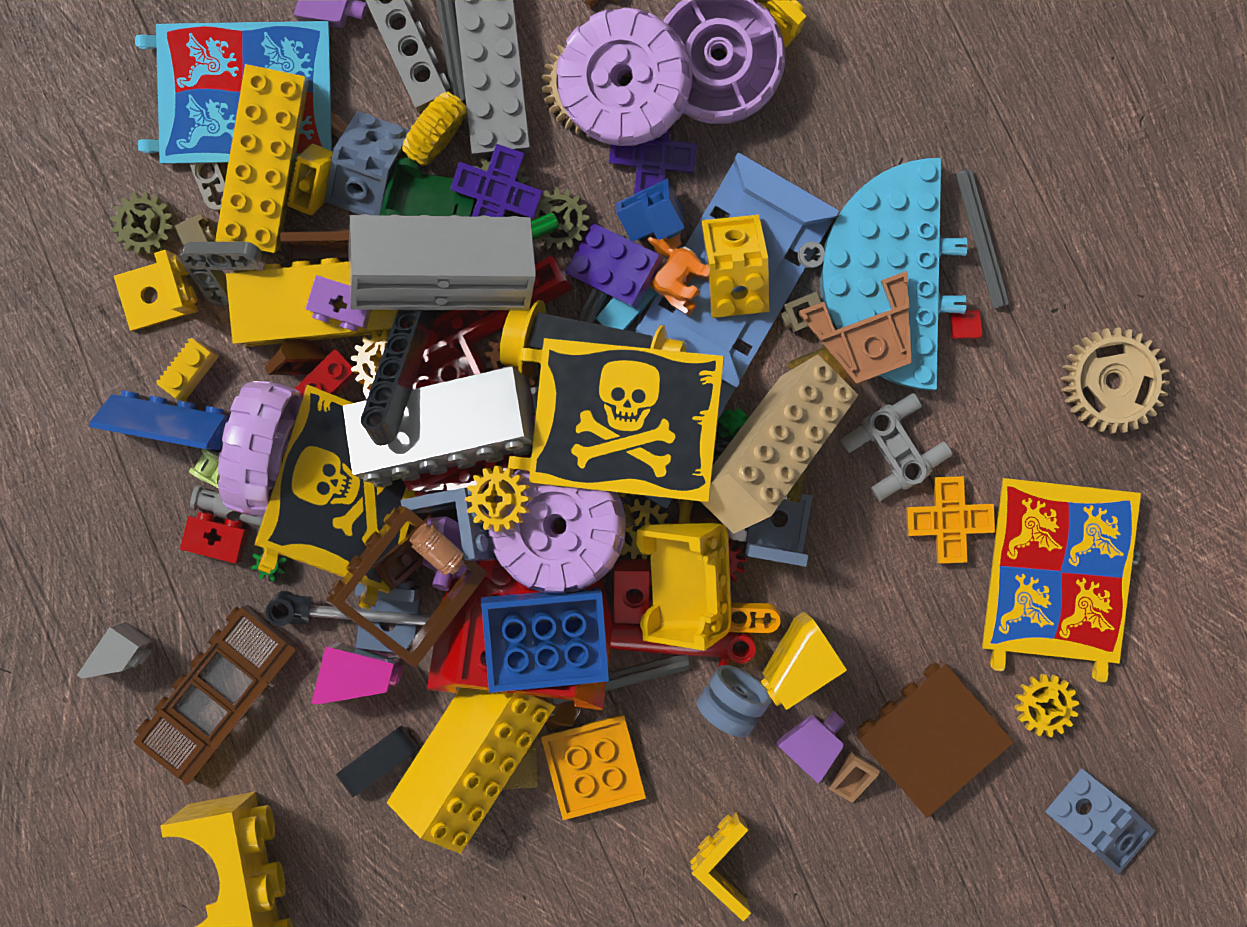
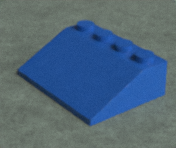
[89,390,230,450]
[481,587,609,693]

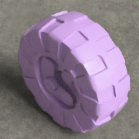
[663,0,785,124]
[556,8,692,146]
[218,381,303,517]
[489,469,626,594]

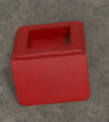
[950,310,982,339]

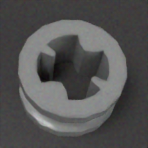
[798,241,825,268]

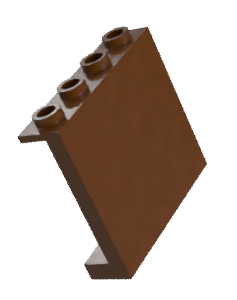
[855,661,1014,818]

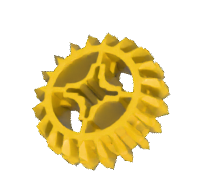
[402,92,467,166]

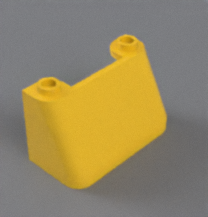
[636,523,731,651]
[761,612,847,710]

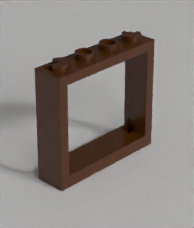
[326,506,488,668]

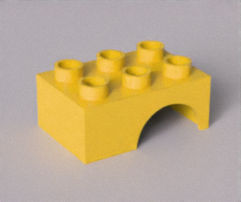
[160,792,294,927]

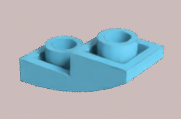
[596,287,658,330]

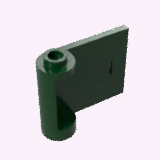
[379,158,476,217]

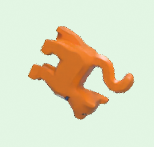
[648,234,709,317]

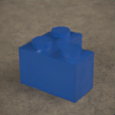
[616,178,685,242]

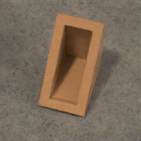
[828,750,880,803]

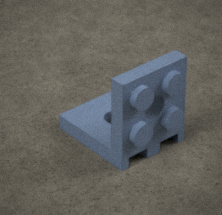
[324,111,410,216]
[401,487,498,561]
[744,492,813,567]
[355,580,422,652]
[1045,768,1155,874]

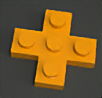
[906,476,995,563]

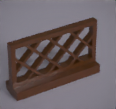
[280,229,349,260]

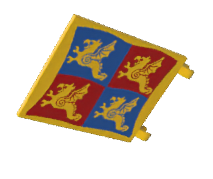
[982,478,1141,682]

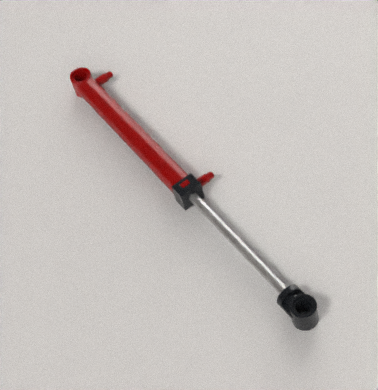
[265,591,756,667]

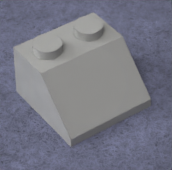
[77,622,153,679]

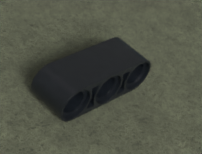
[336,725,419,798]

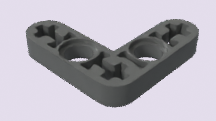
[180,242,262,306]

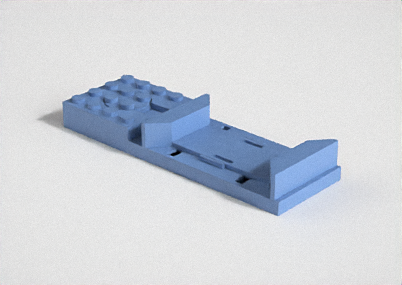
[636,153,839,509]

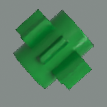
[716,408,749,442]
[251,548,288,581]

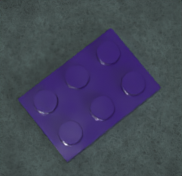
[565,223,664,309]

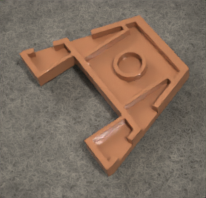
[799,271,911,384]

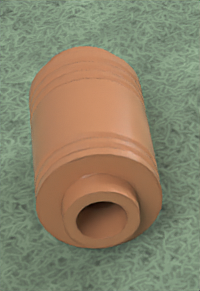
[410,523,464,575]

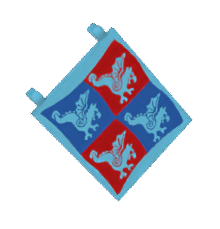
[135,21,332,164]

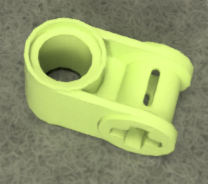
[189,448,220,489]

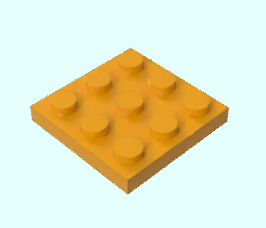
[541,714,646,820]

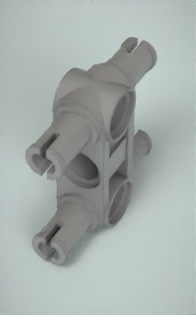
[840,393,953,501]

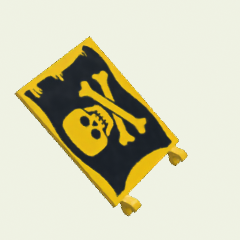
[508,338,724,502]
[254,385,415,610]

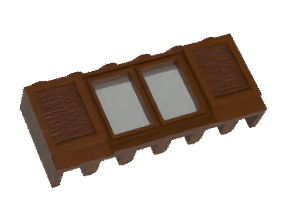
[133,605,301,785]

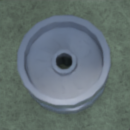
[697,665,772,737]

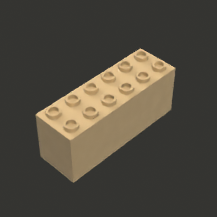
[700,354,858,534]

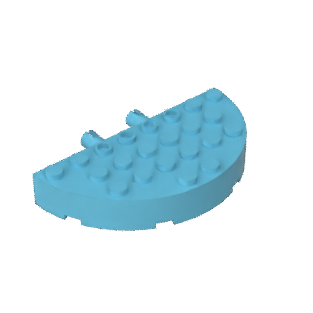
[820,158,967,391]

